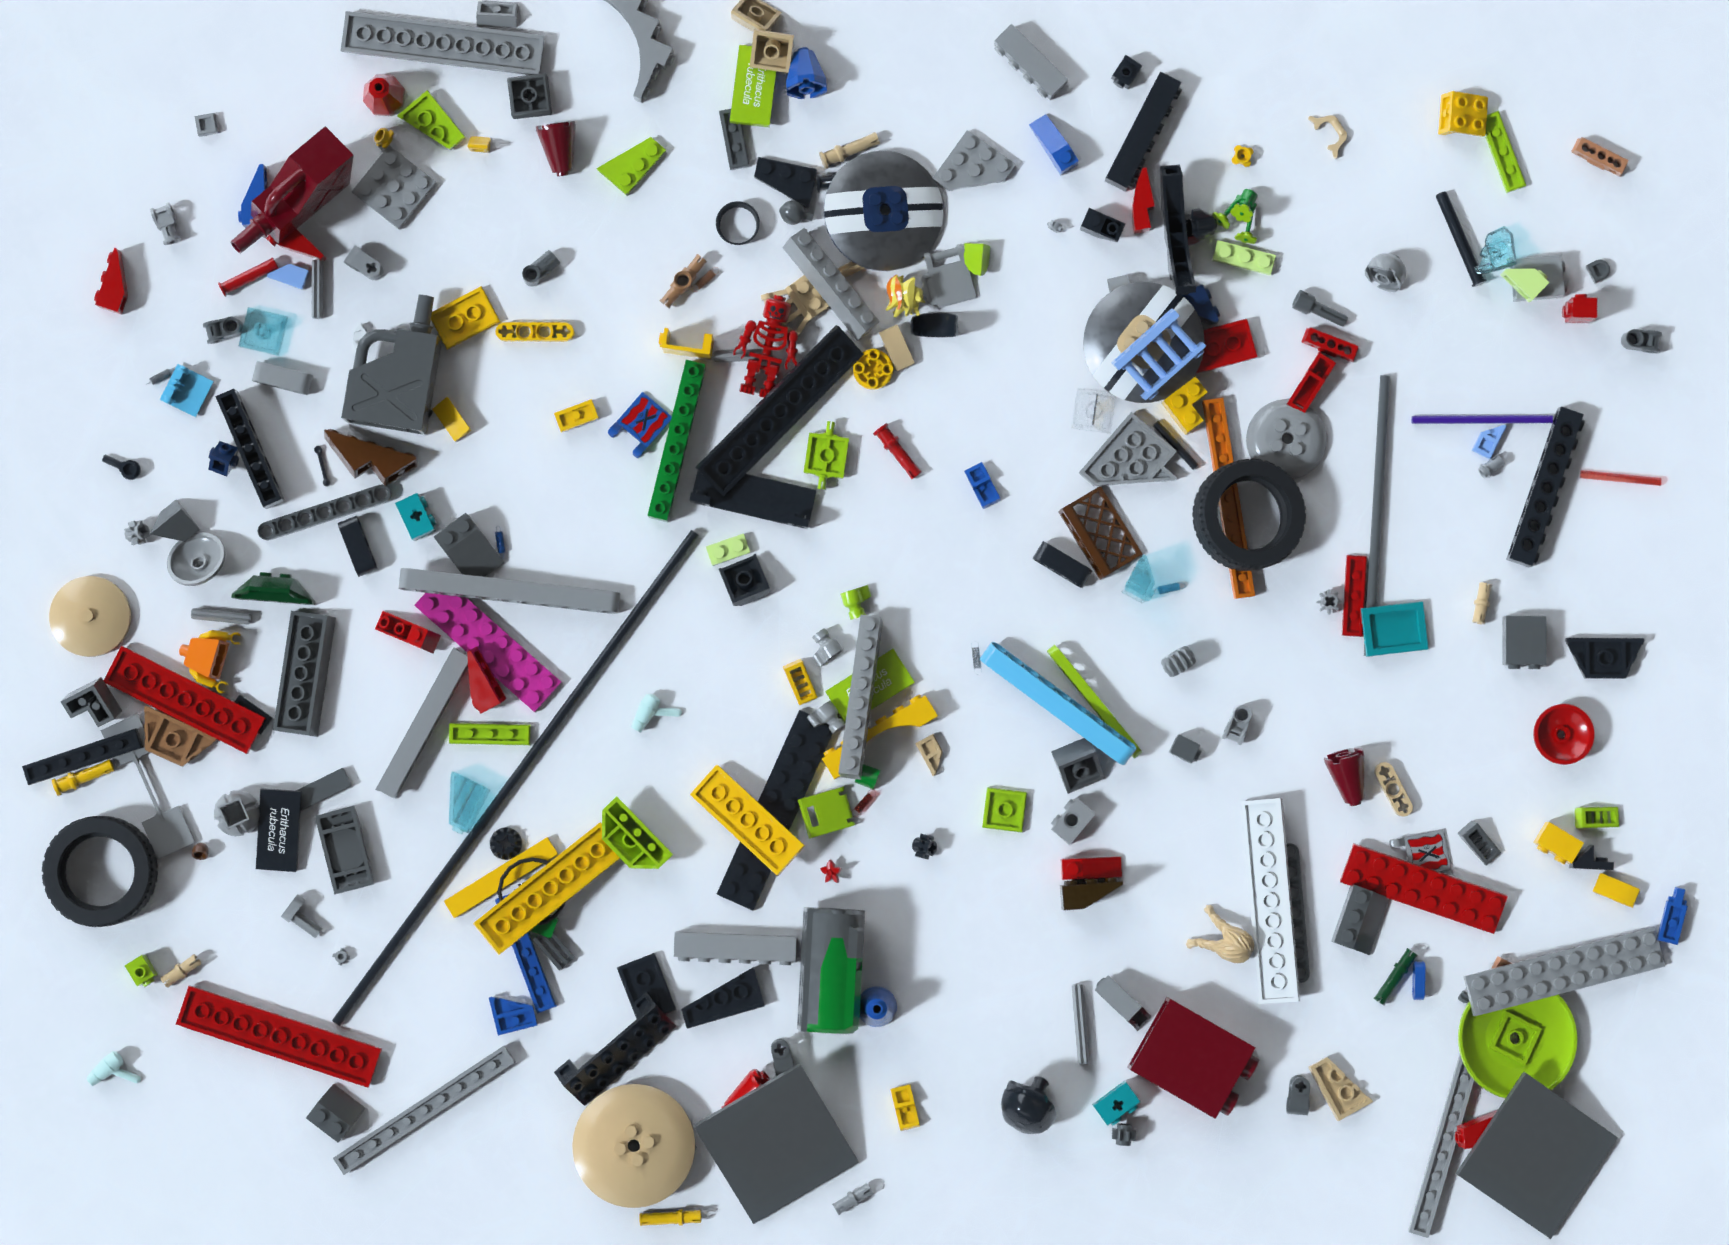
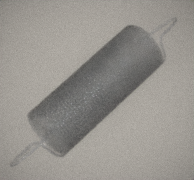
[971,641,982,675]

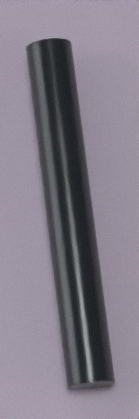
[1153,420,1199,470]

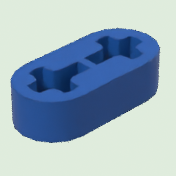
[1412,961,1426,1000]

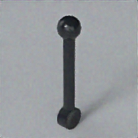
[314,446,330,486]

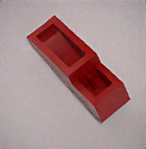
[1132,167,1155,234]
[1287,352,1336,413]

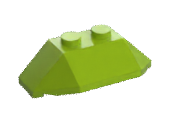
[602,796,673,869]

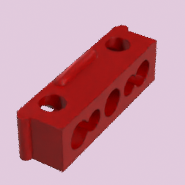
[1301,327,1359,362]

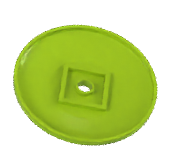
[1458,994,1577,1098]

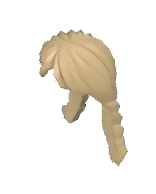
[1186,905,1254,963]

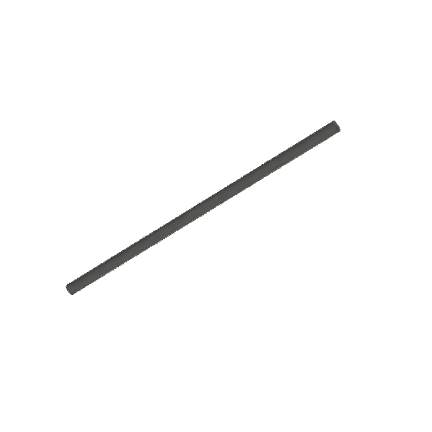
[1363,375,1390,656]

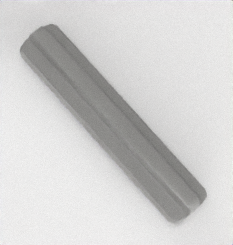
[312,259,323,319]
[713,349,773,362]
[191,608,251,624]

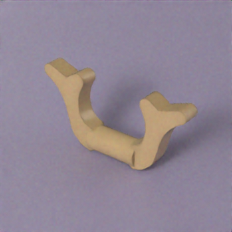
[1308,115,1347,159]

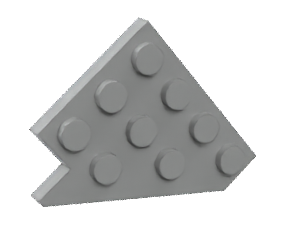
[1079,412,1177,486]

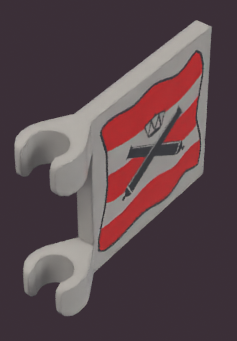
[1389,829,1451,872]

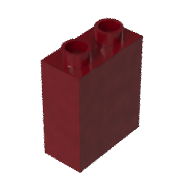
[1127,997,1260,1119]

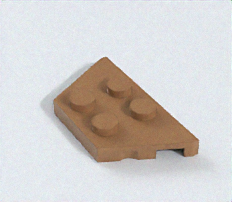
[144,705,217,767]

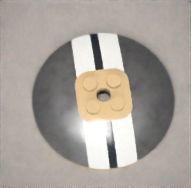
[1083,282,1204,403]

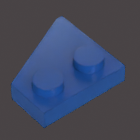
[489,997,538,1036]

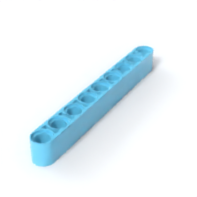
[980,642,1137,765]

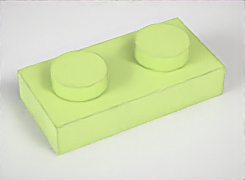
[706,533,750,566]

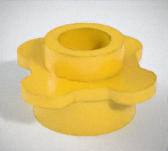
[374,128,394,149]
[1232,145,1254,167]

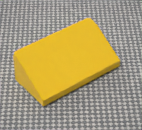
[432,397,472,442]

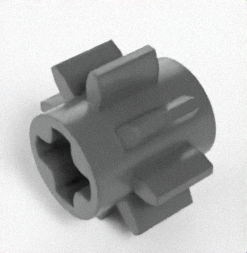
[1112,1123,1136,1146]

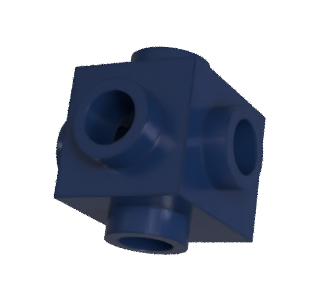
[208,441,240,477]

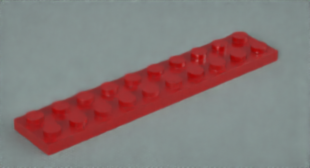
[175,985,382,1088]

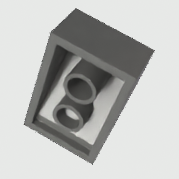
[434,513,504,577]

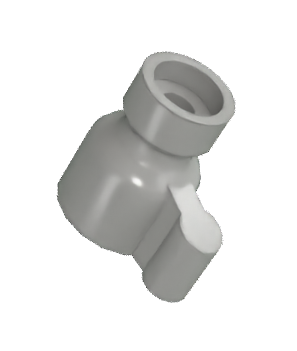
[812,628,843,667]
[807,701,845,734]

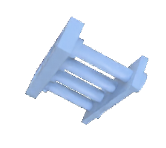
[1111,308,1206,400]

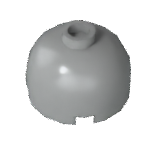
[1364,253,1406,292]

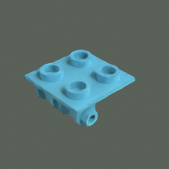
[160,364,214,417]

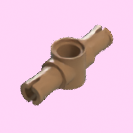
[659,254,707,309]

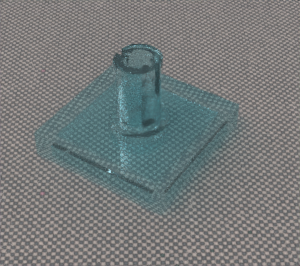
[239,307,288,356]

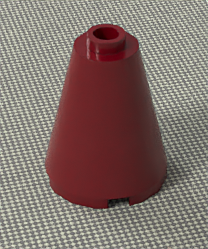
[536,121,576,177]
[1324,748,1365,806]

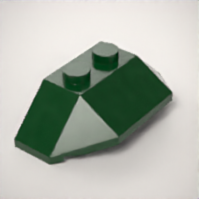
[231,572,315,605]

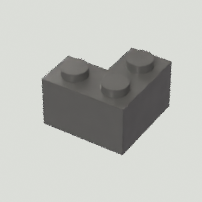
[60,677,122,727]

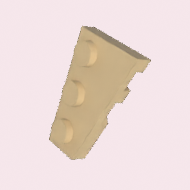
[1308,1057,1373,1121]

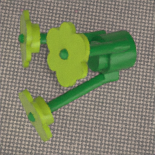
[1212,189,1258,244]

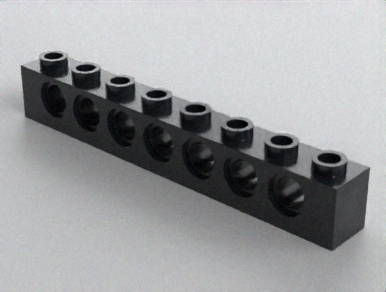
[1506,406,1585,568]

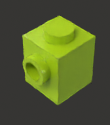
[124,954,158,987]

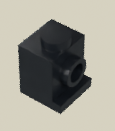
[1111,55,1142,89]

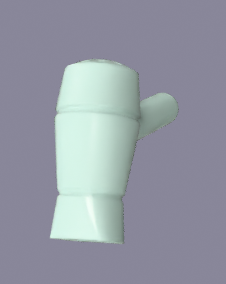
[631,694,682,733]
[87,1051,141,1086]

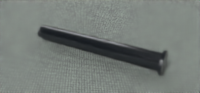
[1436,191,1487,287]

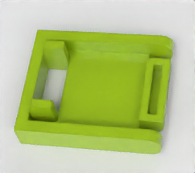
[798,786,855,839]

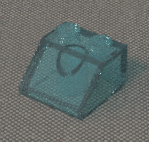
[1122,554,1156,604]

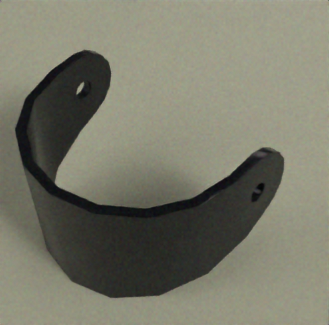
[910,312,958,337]

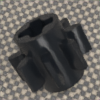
[912,833,937,860]

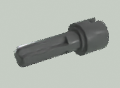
[1292,290,1348,327]

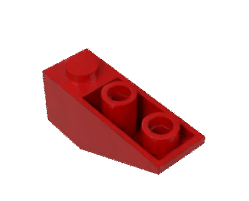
[94,248,128,315]
[375,611,441,654]

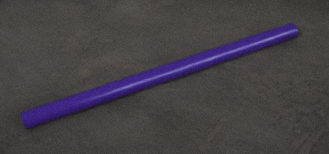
[1411,415,1553,424]

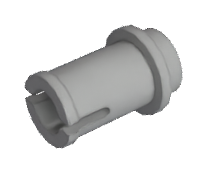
[1478,454,1505,478]

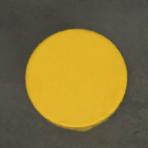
[853,349,893,390]

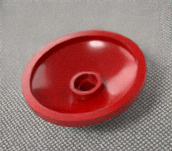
[1533,704,1595,765]

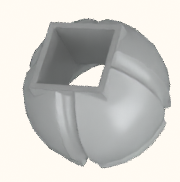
[214,790,260,836]

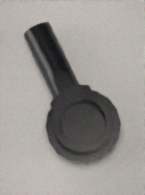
[102,454,141,480]

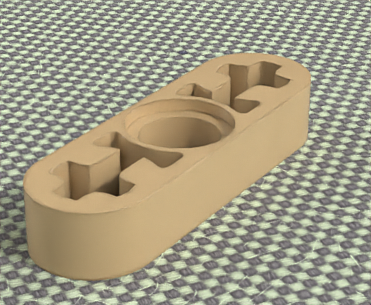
[1374,762,1413,817]

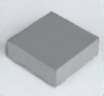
[194,113,219,137]

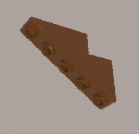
[324,429,417,487]

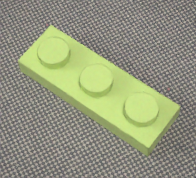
[1212,240,1276,275]

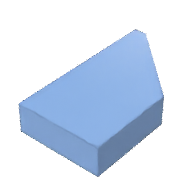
[267,264,309,290]
[1471,425,1507,459]

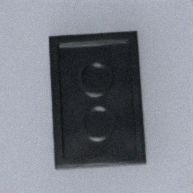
[617,953,676,1019]

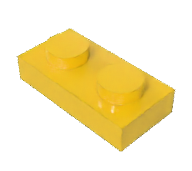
[554,399,599,433]

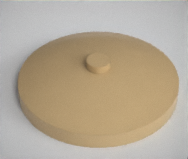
[49,576,131,657]

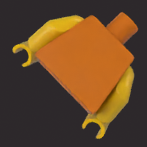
[179,630,241,693]

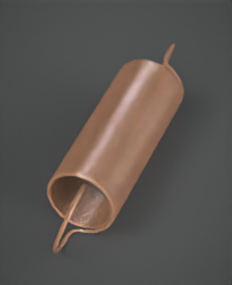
[692,267,719,292]

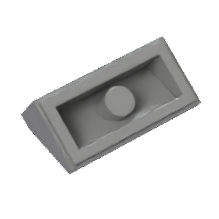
[476,1,518,28]

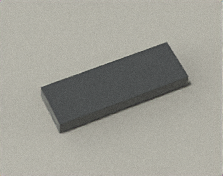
[719,109,750,170]
[296,768,352,811]

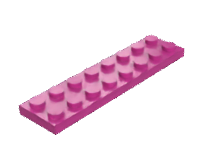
[414,593,562,712]

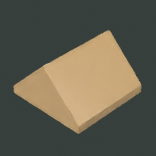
[731,0,782,32]
[750,29,794,73]

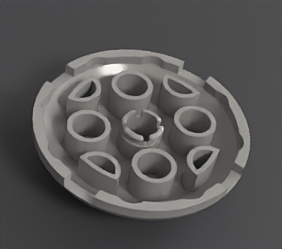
[1246,399,1327,479]

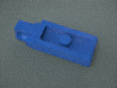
[1657,887,1688,945]

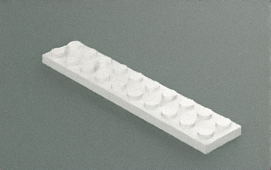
[1241,798,1300,1004]

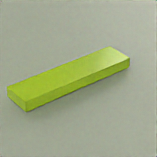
[1485,111,1526,193]
[449,723,531,745]

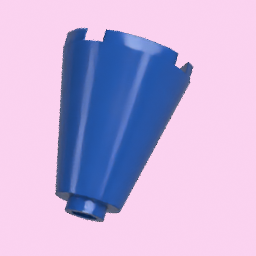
[860,986,897,1027]

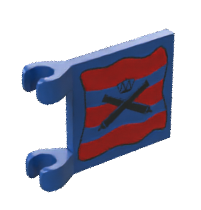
[608,392,672,458]

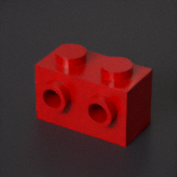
[1562,294,1597,323]

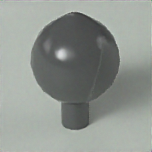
[779,200,814,225]

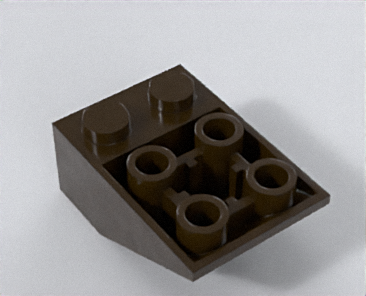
[1060,877,1123,910]

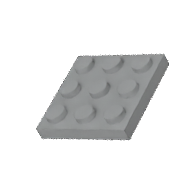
[351,145,437,230]

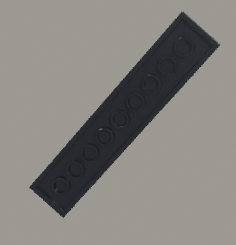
[695,325,864,497]
[717,710,833,911]

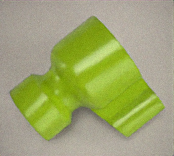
[840,585,871,620]

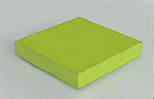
[982,787,1027,832]

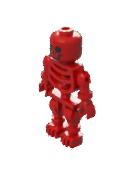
[733,295,798,398]

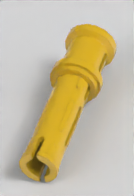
[51,759,115,796]

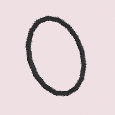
[497,857,566,925]

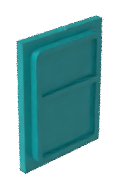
[1361,602,1429,657]

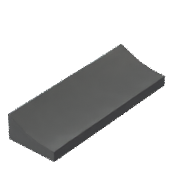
[273,611,336,737]

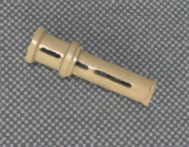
[819,132,880,169]

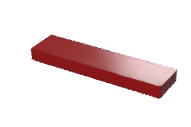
[1341,555,1367,637]

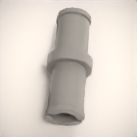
[832,1182,874,1215]

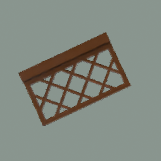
[1058,486,1142,580]

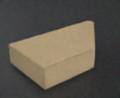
[915,734,943,776]

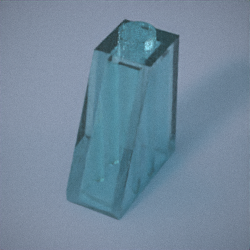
[449,771,491,835]

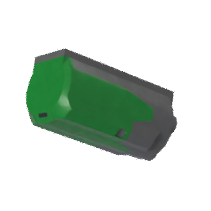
[797,907,865,1034]

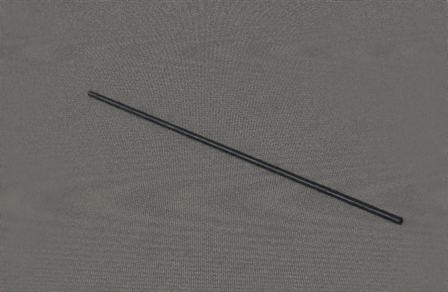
[332,530,699,1026]

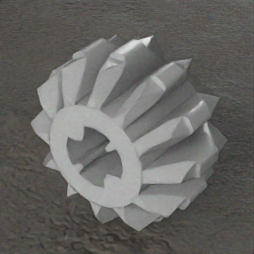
[1161,646,1196,677]

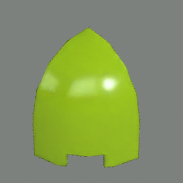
[964,243,990,276]

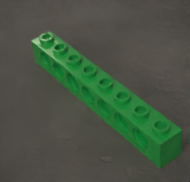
[647,360,706,522]

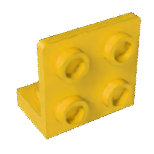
[1438,91,1488,137]

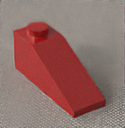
[266,229,327,261]
[467,646,507,714]
[1060,857,1122,880]

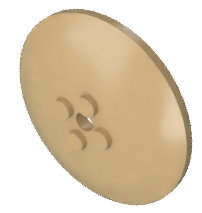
[572,1084,695,1208]

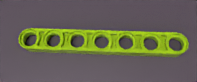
[1047,644,1143,759]

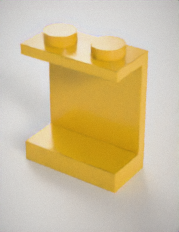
[659,328,714,359]

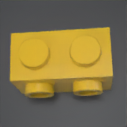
[1533,822,1584,865]

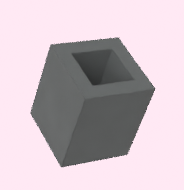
[1168,734,1201,763]

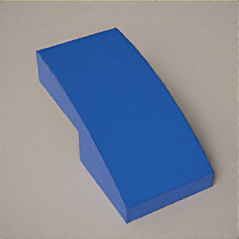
[964,462,1001,509]

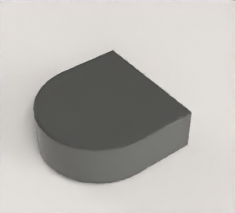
[1585,259,1610,284]

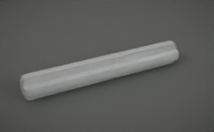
[1072,984,1089,1065]

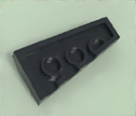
[681,967,765,1029]

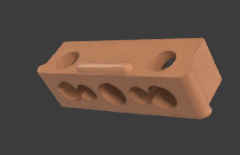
[1571,137,1629,177]

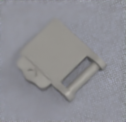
[921,243,976,308]

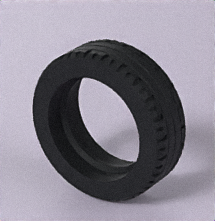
[1192,459,1306,571]
[42,816,158,927]

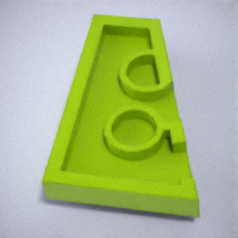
[397,90,466,150]
[596,137,666,196]

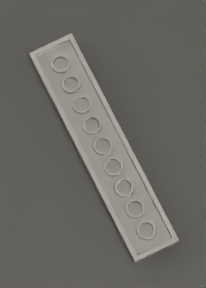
[341,11,545,75]
[1463,927,1665,1016]

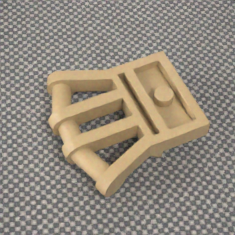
[761,275,829,337]

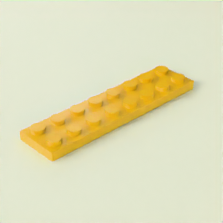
[473,822,620,955]

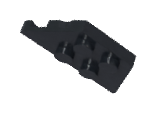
[1565,638,1644,679]

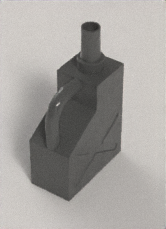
[341,294,442,435]

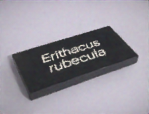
[256,788,302,872]

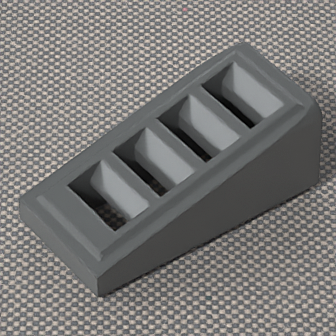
[1457,821,1501,866]

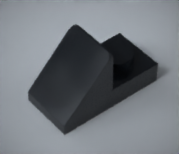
[1569,845,1614,870]

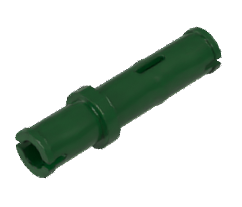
[1373,948,1418,1006]

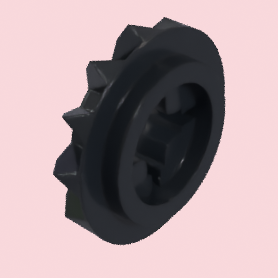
[490,827,522,860]

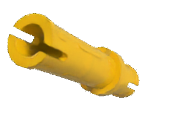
[639,1209,702,1226]

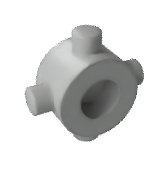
[1047,220,1063,233]
[332,948,350,965]

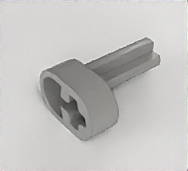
[281,894,323,938]

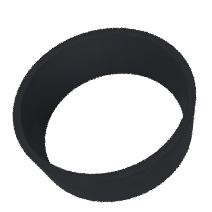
[716,201,760,245]

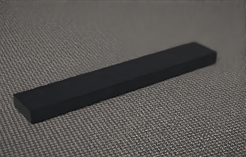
[22,728,143,785]

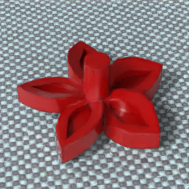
[820,859,842,883]

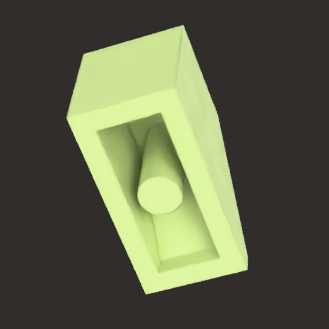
[1500,268,1550,302]

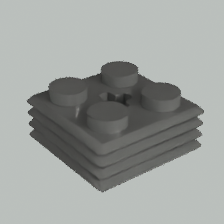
[507,73,552,119]

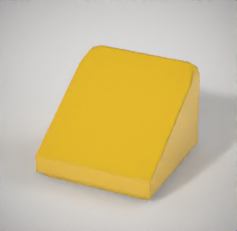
[468,136,491,153]

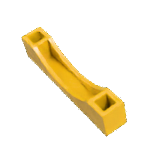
[822,694,938,779]

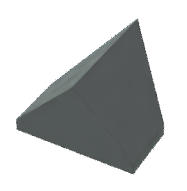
[150,499,200,542]

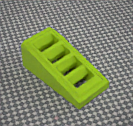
[1575,807,1619,828]

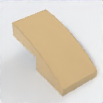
[879,324,915,371]

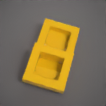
[1593,873,1640,908]
[890,1084,920,1131]

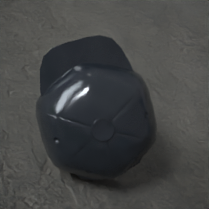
[1001,1076,1056,1134]

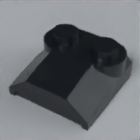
[719,554,771,606]

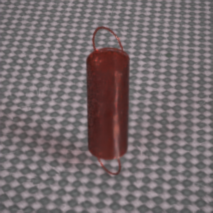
[852,789,876,817]

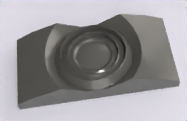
[315,806,374,895]

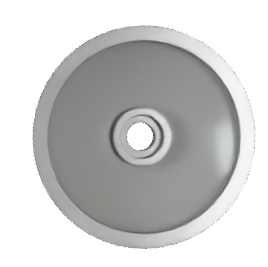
[167,532,226,586]

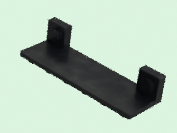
[689,471,817,529]
[554,992,676,1106]

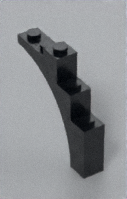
[1160,164,1196,295]

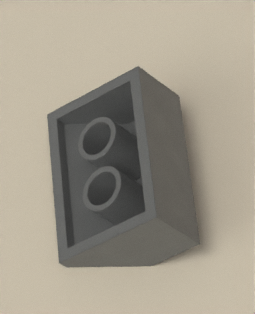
[1331,885,1389,955]

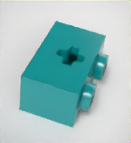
[395,493,437,541]
[1092,1080,1140,1126]

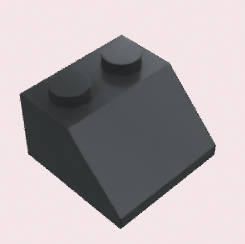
[1051,738,1105,794]
[306,1084,366,1143]

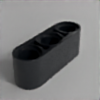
[338,515,378,577]
[1032,541,1093,588]

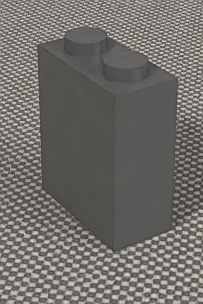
[1502,616,1546,669]

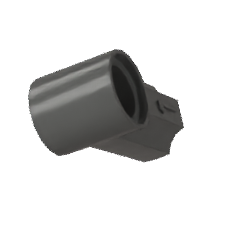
[522,250,560,287]

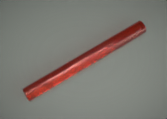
[1580,470,1661,486]

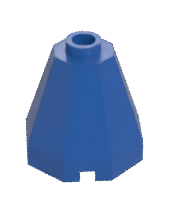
[786,47,827,99]

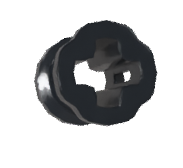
[816,172,836,192]

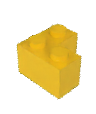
[1162,376,1208,435]

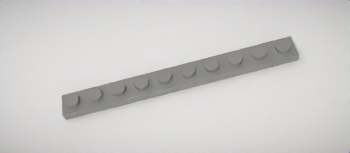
[333,1045,515,1175]
[1408,1053,1474,1238]

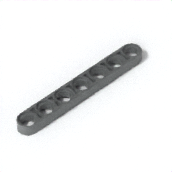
[257,484,392,541]
[1286,843,1310,983]

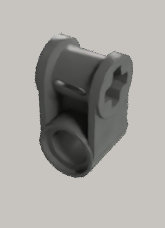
[203,316,244,344]
[1621,329,1662,353]
[771,1039,795,1076]
[1286,1075,1310,1115]

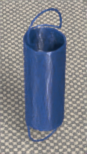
[495,527,506,559]

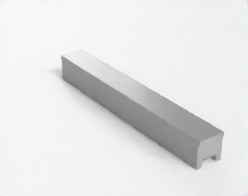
[375,647,468,799]

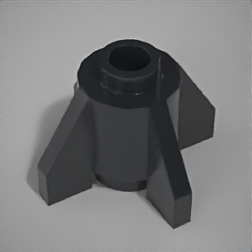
[1185,209,1217,245]

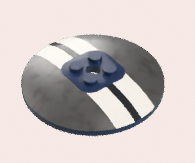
[824,151,943,271]

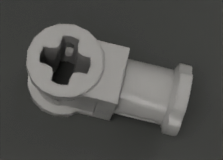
[150,202,181,245]

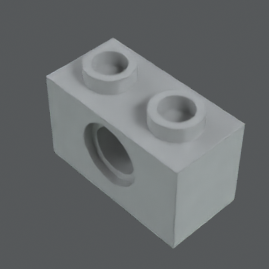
[1050,798,1096,845]

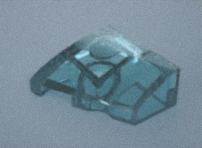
[1475,226,1517,274]

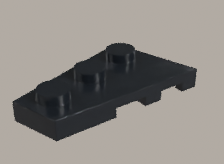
[754,157,817,209]

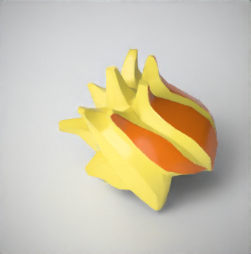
[886,274,925,318]

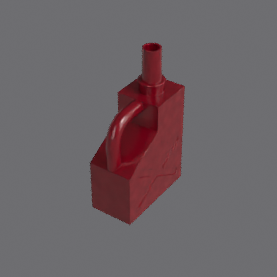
[230,126,354,254]

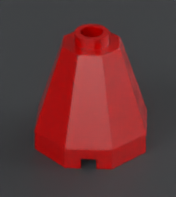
[363,74,405,116]

